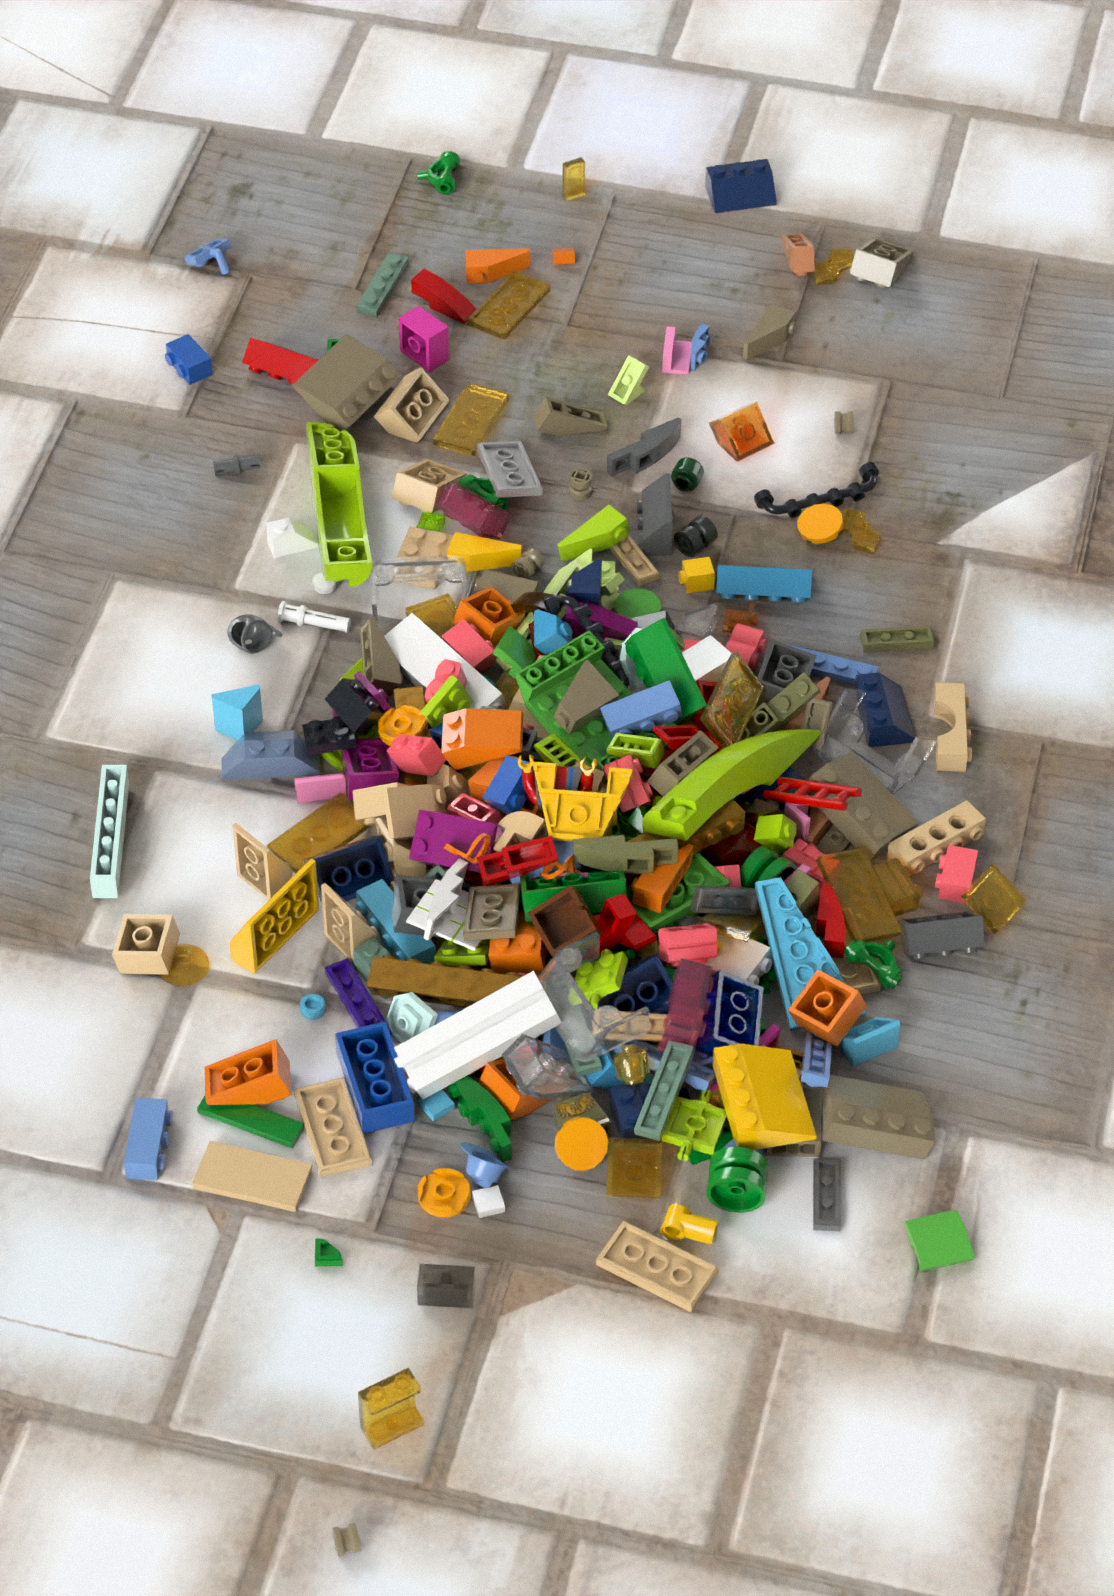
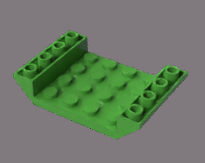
[515,631,676,781]

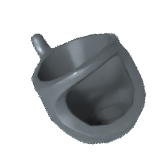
[227,614,283,654]

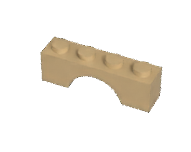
[933,683,972,772]

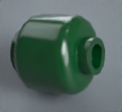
[671,457,704,491]

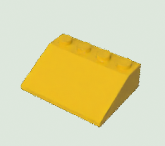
[229,859,319,974]
[713,1044,817,1150]

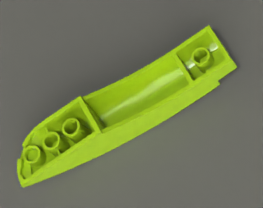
[306,422,372,587]
[642,729,821,841]

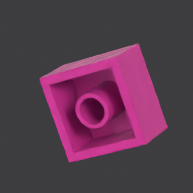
[399,306,449,372]

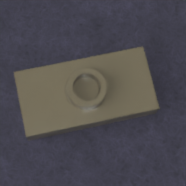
[801,698,834,751]
[816,824,852,861]

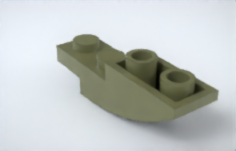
[730,672,821,743]
[572,835,678,874]

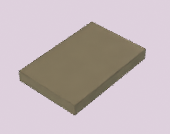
[463,884,522,941]

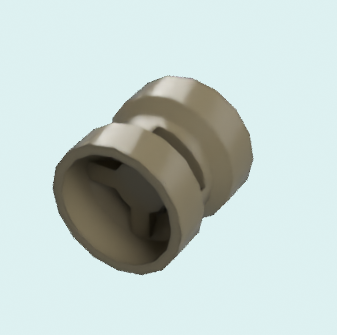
[569,468,592,500]
[512,548,544,579]

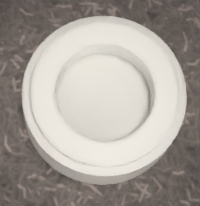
[313,572,337,594]

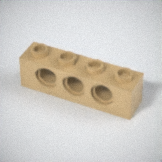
[887,800,986,878]

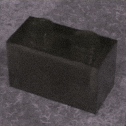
[417,1264,475,1309]

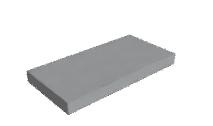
[477,441,543,498]

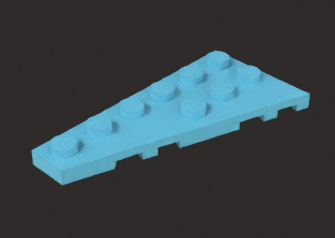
[755,877,866,1030]

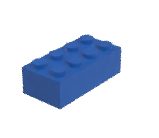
[335,1021,415,1134]

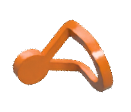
[443,833,491,864]
[541,856,582,880]

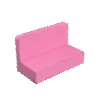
[662,327,692,374]
[294,773,346,803]
[784,795,810,844]

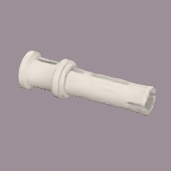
[277,601,351,633]

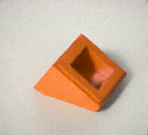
[552,247,575,265]

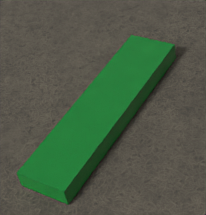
[197,1096,304,1149]

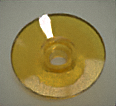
[160,944,209,986]

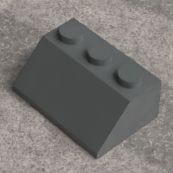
[637,474,672,556]
[748,639,817,707]
[392,875,471,938]
[897,911,985,959]

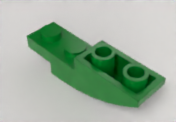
[447,1076,512,1162]

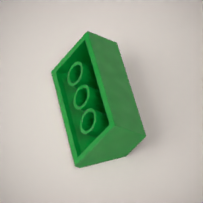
[625,617,707,725]

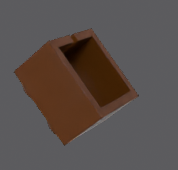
[527,885,604,962]

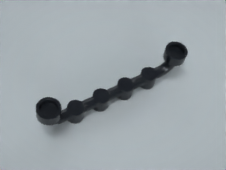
[753,462,879,518]
[543,594,629,688]

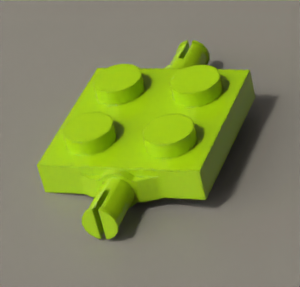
[569,949,628,1011]
[662,1090,727,1161]

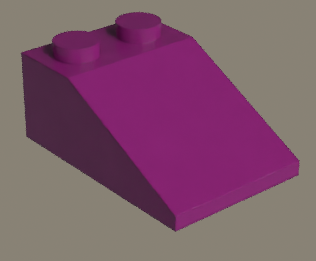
[341,738,399,801]
[409,809,498,873]

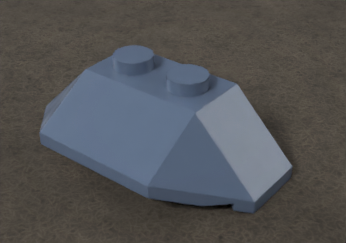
[221,730,320,780]

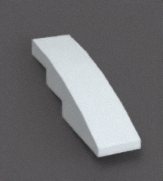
[424,858,468,940]

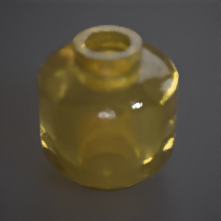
[613,1044,650,1085]

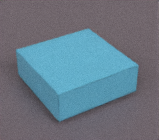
[418,1089,455,1121]

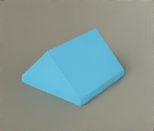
[211,684,263,740]
[838,1017,900,1067]

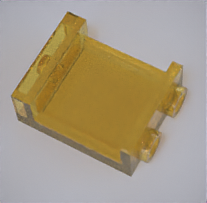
[358,1368,424,1450]

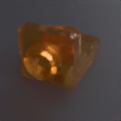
[723,602,758,633]

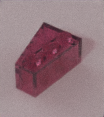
[437,482,512,539]
[657,958,714,1052]

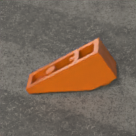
[465,248,530,284]
[631,844,693,914]

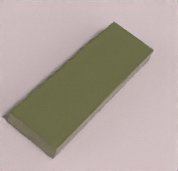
[860,626,935,653]

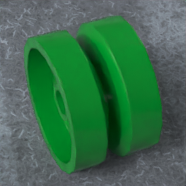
[740,846,797,907]
[706,1147,768,1213]

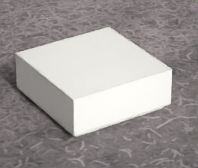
[472,1185,505,1218]

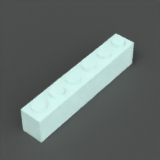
[90,765,129,898]

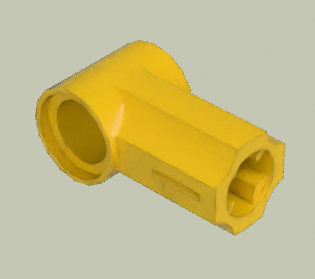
[660,1204,719,1245]

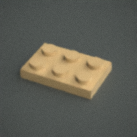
[390,526,454,589]

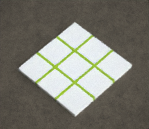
[406,879,482,951]

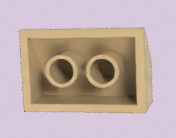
[374,367,450,443]

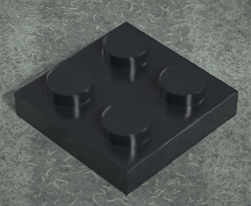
[302,716,357,756]

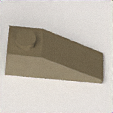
[743,304,797,361]
[533,397,608,436]
[360,618,403,696]
[647,730,719,796]

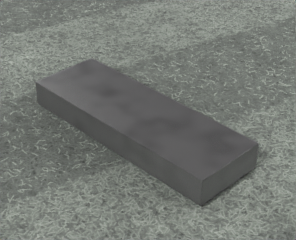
[690,885,759,915]
[813,1158,841,1231]

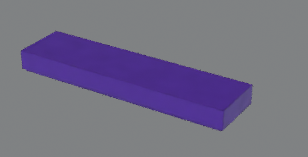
[324,958,392,1037]

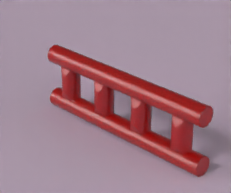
[763,777,862,811]

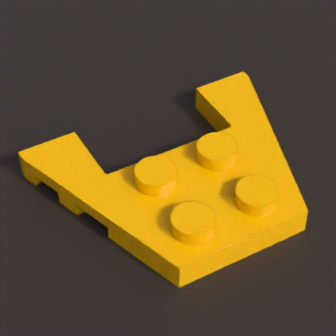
[533,762,633,842]

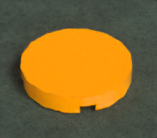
[797,504,844,544]
[378,705,427,746]
[554,1117,608,1171]
[418,1168,471,1217]

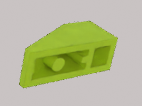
[557,505,630,562]

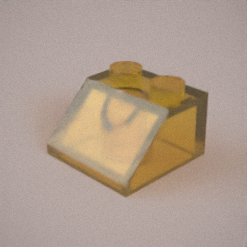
[606,1137,662,1198]

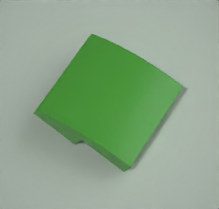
[492,626,539,679]
[904,1209,975,1272]

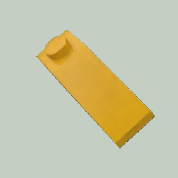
[447,532,522,572]

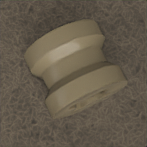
[834,411,854,434]
[332,1523,361,1557]

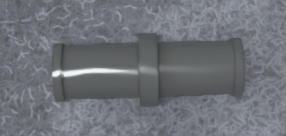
[213,454,260,476]

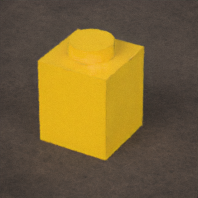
[678,557,715,593]

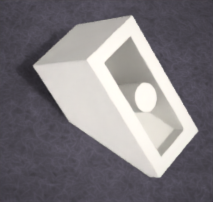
[266,518,319,558]

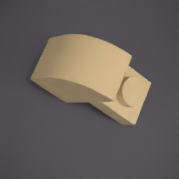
[493,811,548,852]

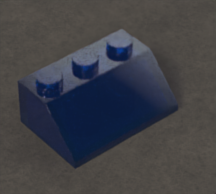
[696,970,764,1057]

